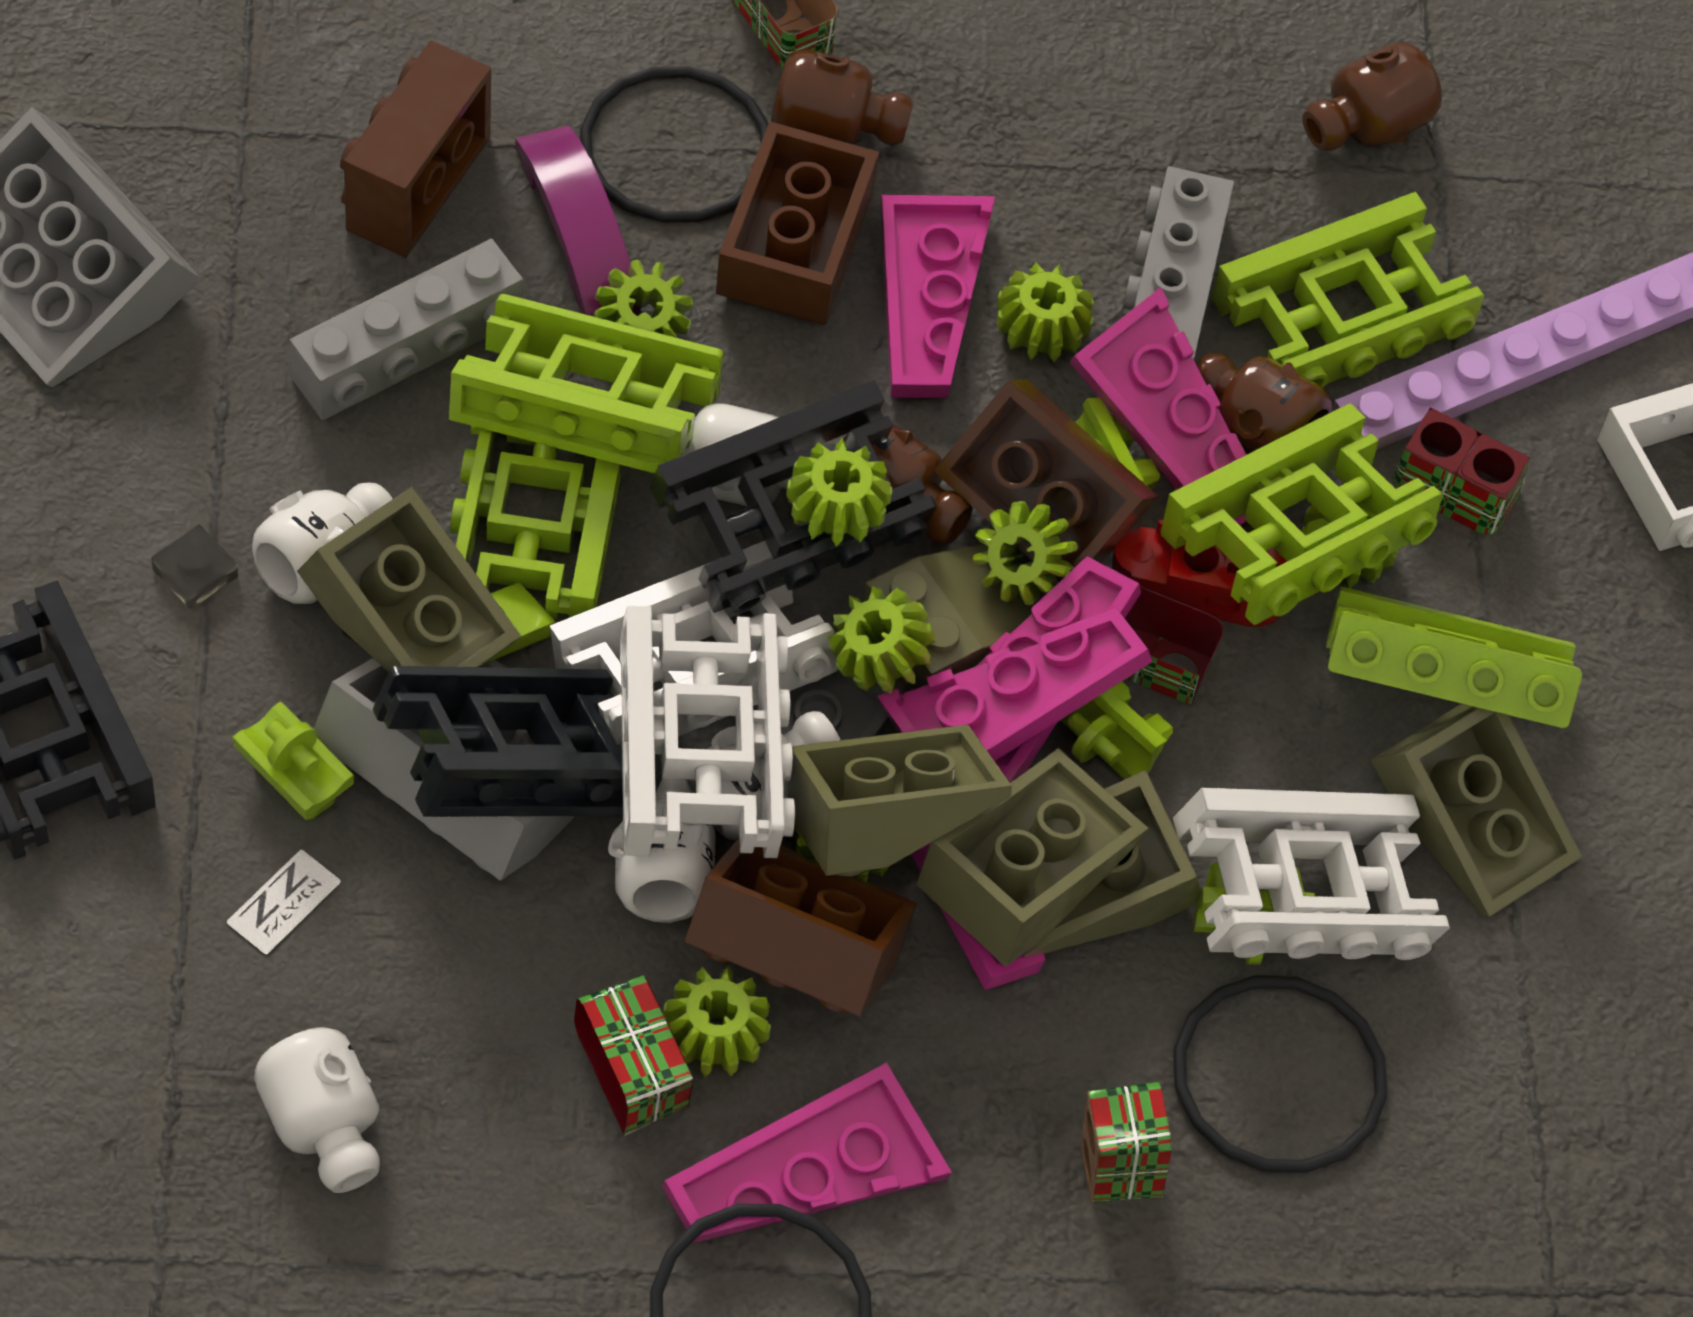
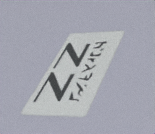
[227,850,341,954]

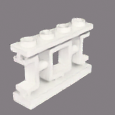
[550,541,838,745]
[620,605,795,858]
[1173,788,1450,960]

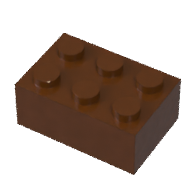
[340,40,491,258]
[716,121,879,325]
[934,379,1159,582]
[684,837,917,1016]

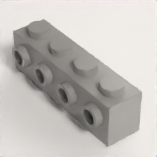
[1122,166,1234,360]
[290,238,523,421]

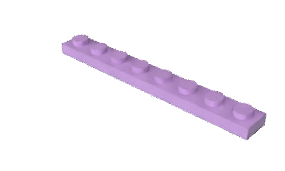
[1332,252,1693,450]

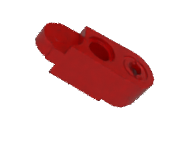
[1111,519,1287,627]

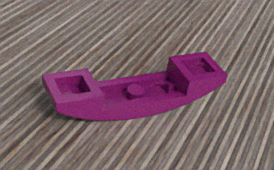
[515,125,641,316]

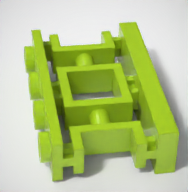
[1211,191,1484,388]
[449,294,724,473]
[1160,403,1443,625]
[450,426,623,619]
[1326,586,1582,728]

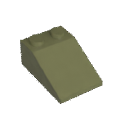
[297,487,521,672]
[863,544,1046,691]
[1371,704,1582,917]
[787,725,1012,876]
[916,748,1149,967]
[1024,770,1201,957]

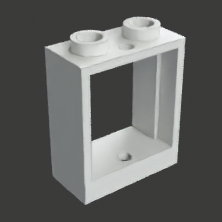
[1597,383,1693,551]

